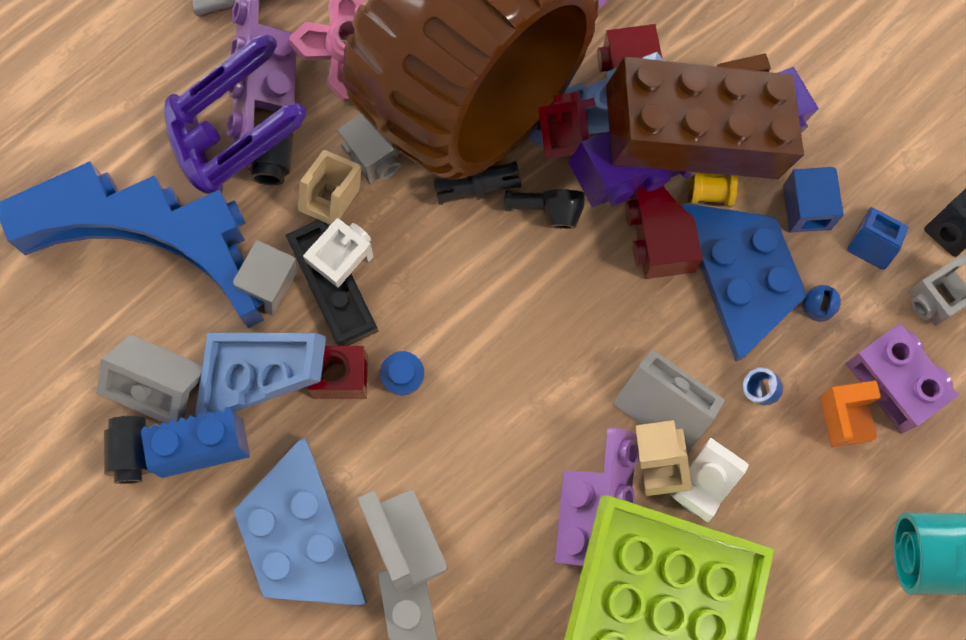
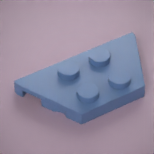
[233,438,367,606]

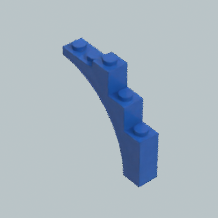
[0,161,264,328]

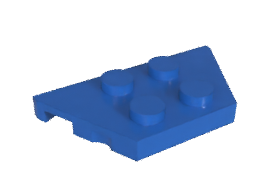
[682,203,807,361]

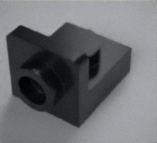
[924,188,966,257]

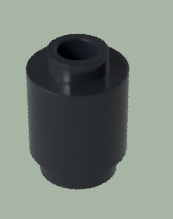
[247,120,294,185]
[104,416,151,484]

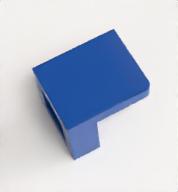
[783,167,844,233]

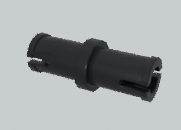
[433,161,522,205]

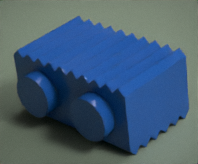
[141,407,250,478]

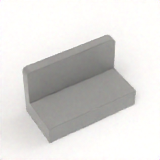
[97,335,202,424]
[614,349,725,454]
[357,490,448,594]

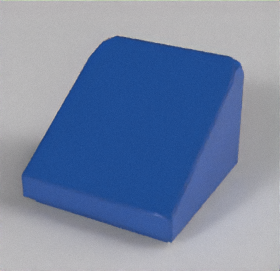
[848,207,909,270]

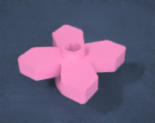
[288,0,365,102]

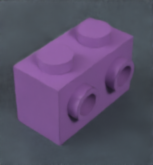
[846,323,959,434]

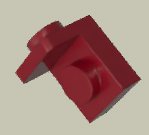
[538,92,595,159]

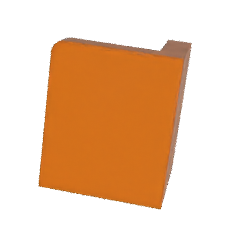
[820,380,881,448]

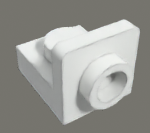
[303,218,374,287]
[671,438,749,522]

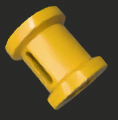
[688,173,738,207]

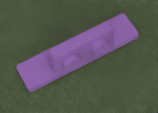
[226,0,296,145]
[555,427,639,566]

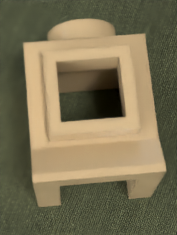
[298,150,362,225]
[636,420,693,496]

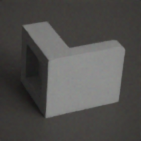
[233,240,296,316]

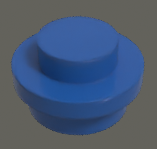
[380,351,424,396]

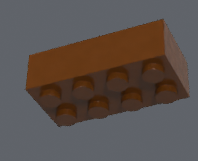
[606,57,804,179]

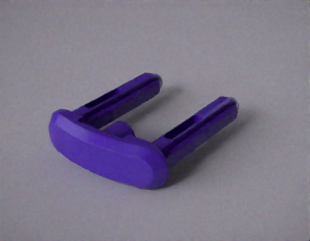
[164,34,307,194]

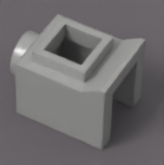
[337,114,401,184]
[909,254,966,326]

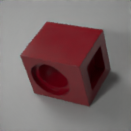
[308,346,368,399]

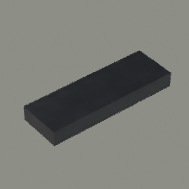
[285,220,379,346]

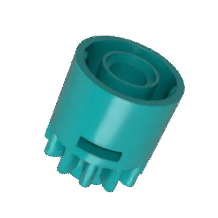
[893,512,966,595]

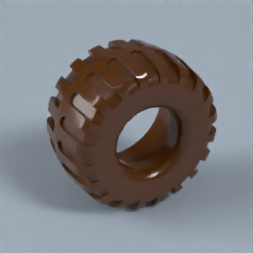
[342,0,599,180]

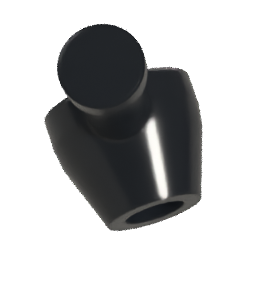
[504,189,585,229]

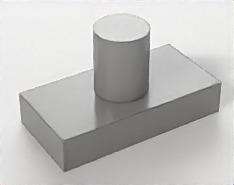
[378,571,438,640]

